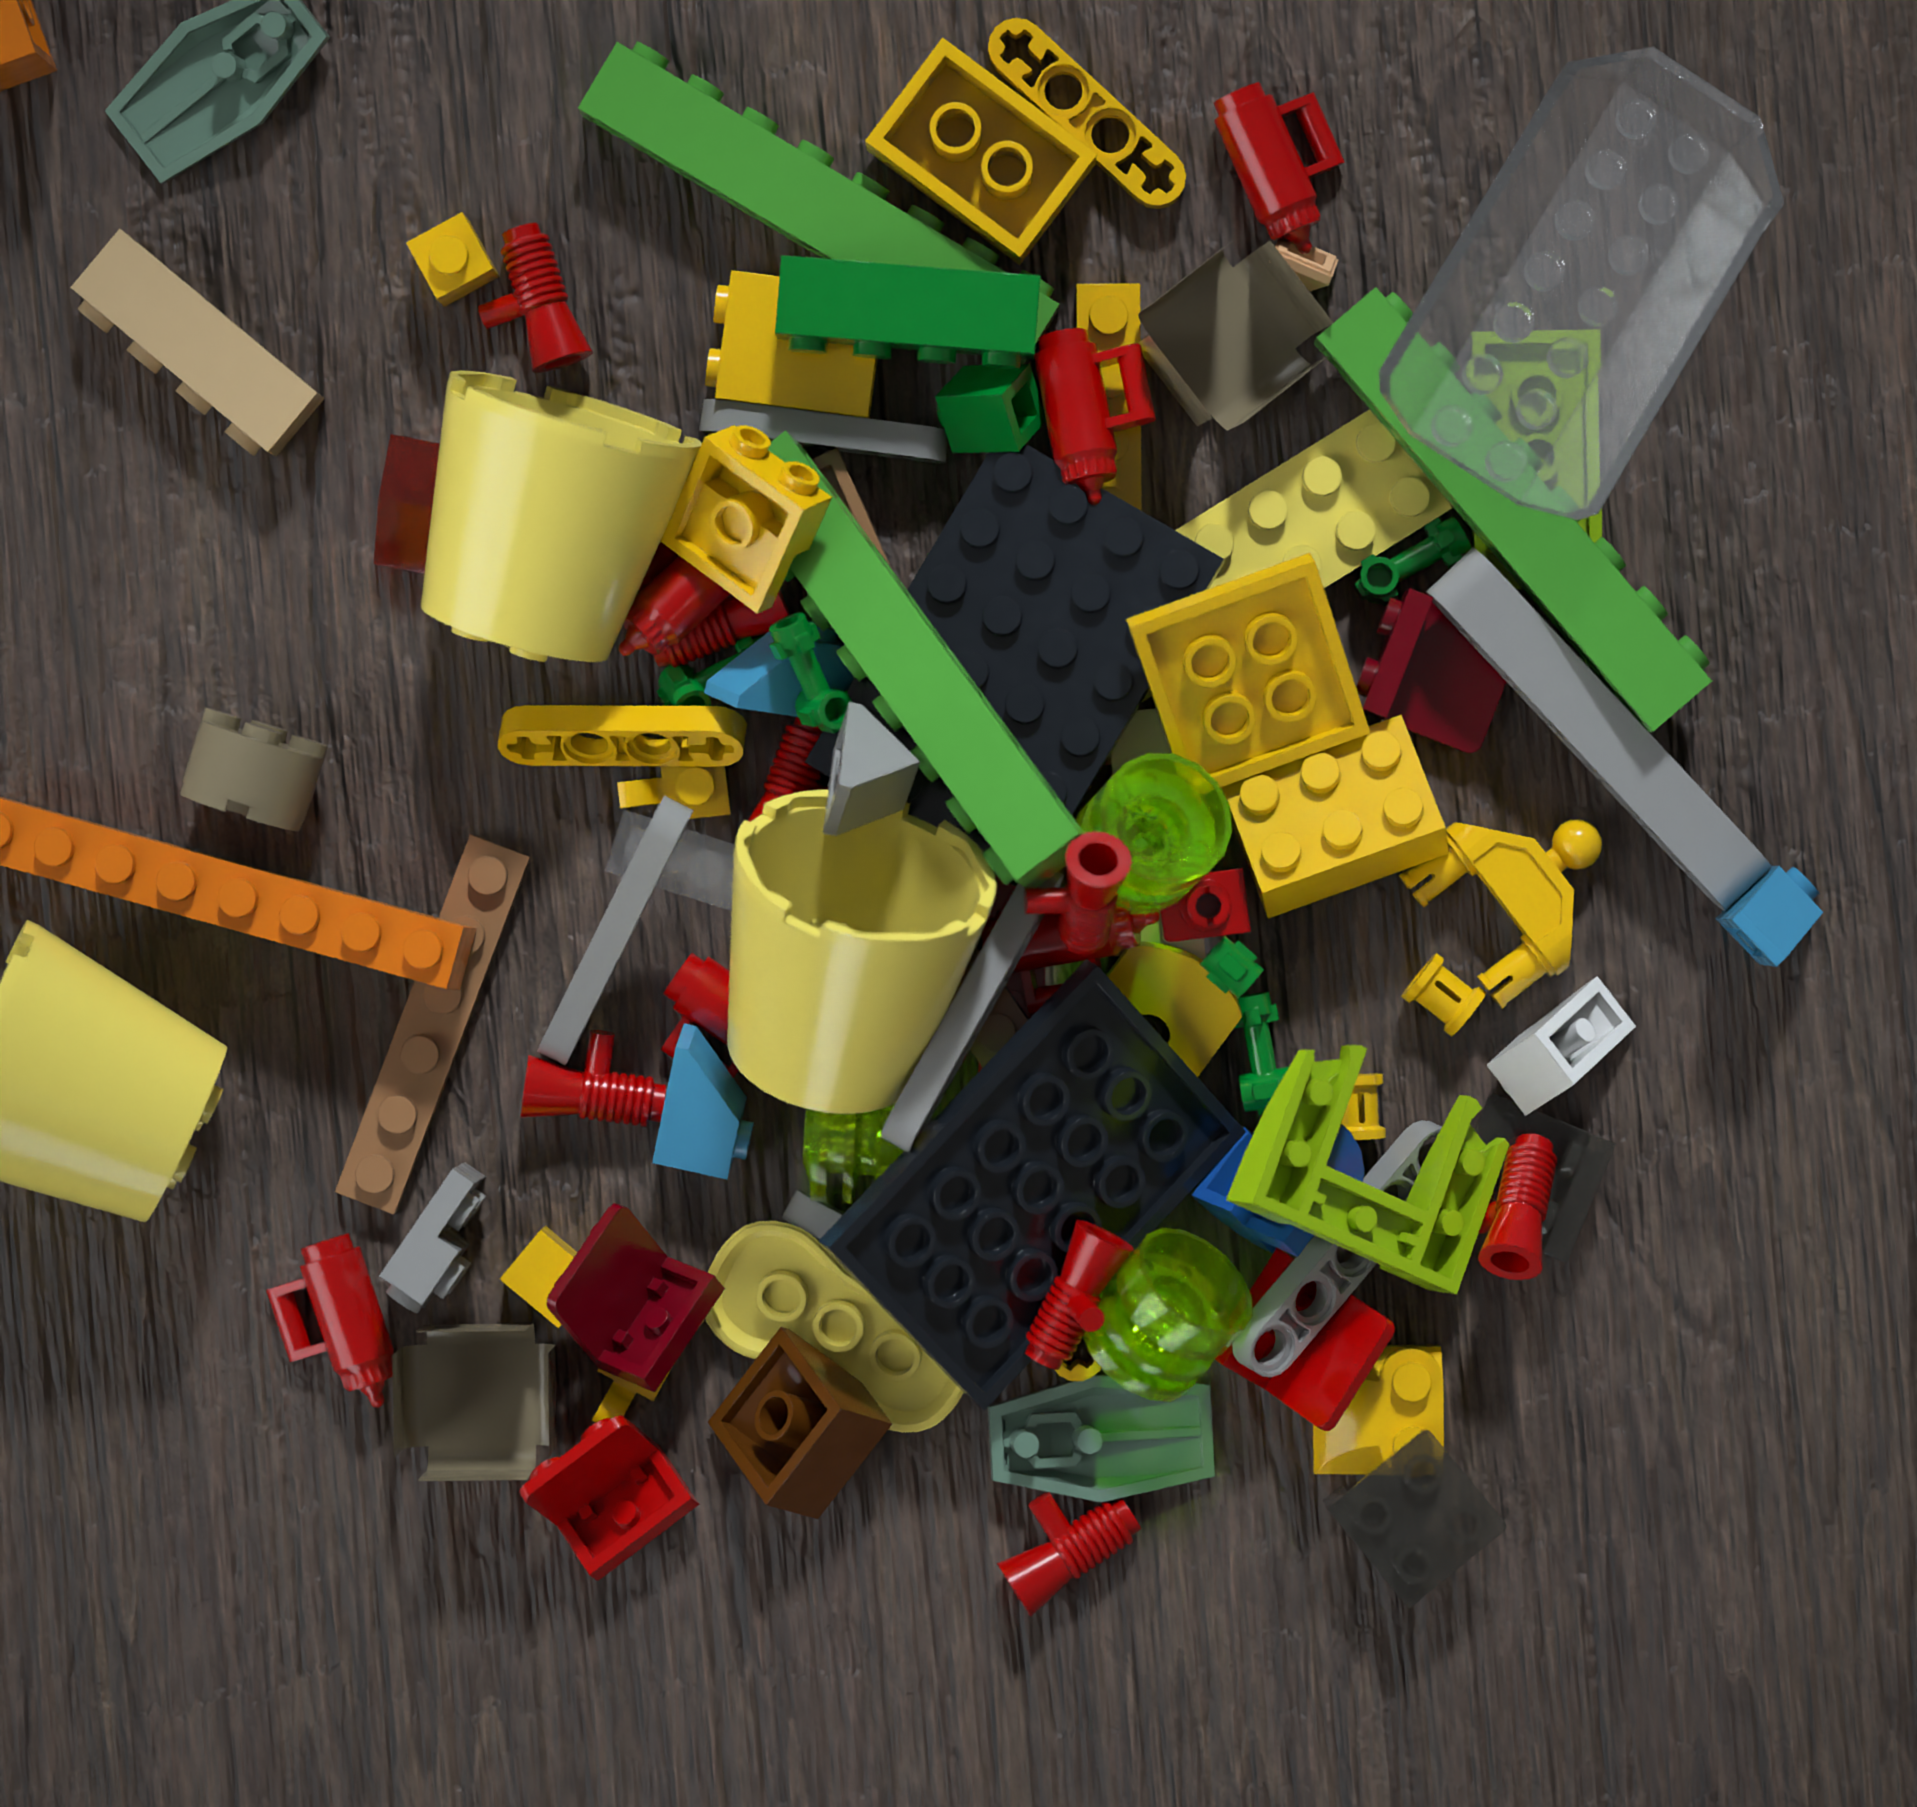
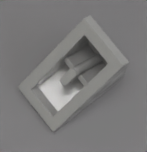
[823,702,920,836]

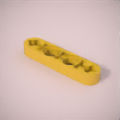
[988,18,1186,209]
[498,705,747,767]

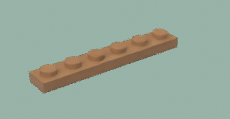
[335,834,532,1215]

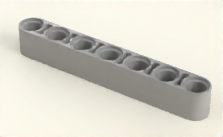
[1426,548,1772,912]

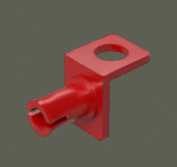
[1157,868,1251,942]

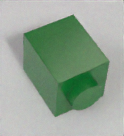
[935,364,1046,453]

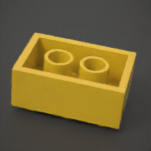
[865,37,1098,265]
[1221,715,1449,919]

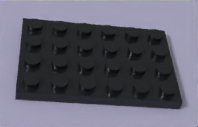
[805,444,1225,887]
[818,959,1246,1411]

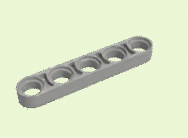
[537,795,693,1066]
[881,871,1064,1152]
[1232,1120,1442,1377]

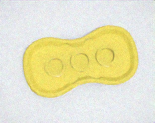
[705,1221,964,1432]

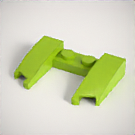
[1226,1044,1509,1295]

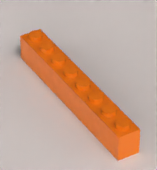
[0,797,477,990]

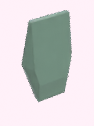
[105,0,330,184]
[988,1374,1215,1502]

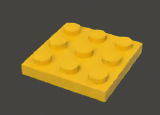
[1126,553,1371,799]

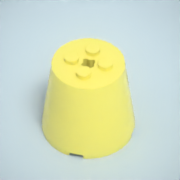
[421,370,702,662]
[727,789,996,1114]
[0,920,227,1222]

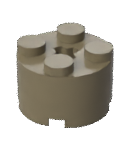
[180,707,328,832]

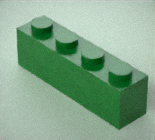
[775,255,1041,369]

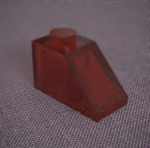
[374,434,440,574]

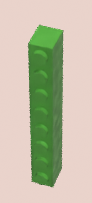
[578,41,1060,364]
[1314,287,1712,733]
[768,431,1084,888]

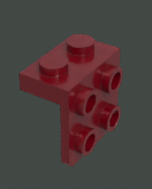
[1355,588,1506,753]
[547,1203,725,1392]

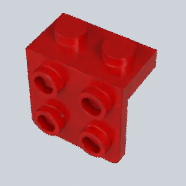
[1209,1248,1395,1431]
[519,1415,700,1581]

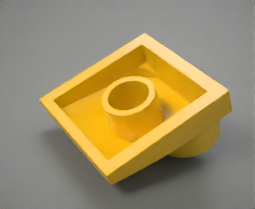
[1313,1344,1444,1477]

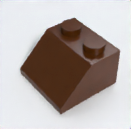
[708,1327,892,1519]

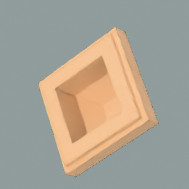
[1275,238,1339,292]

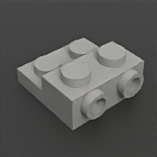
[379,1162,486,1314]

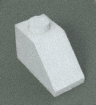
[1487,976,1636,1116]

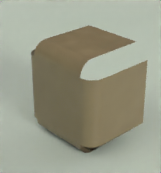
[1136,239,1333,430]
[393,1323,557,1481]

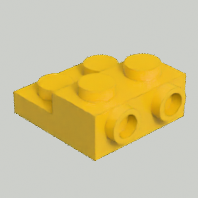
[661,425,832,614]

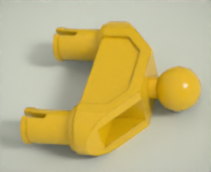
[1399,819,1602,1009]

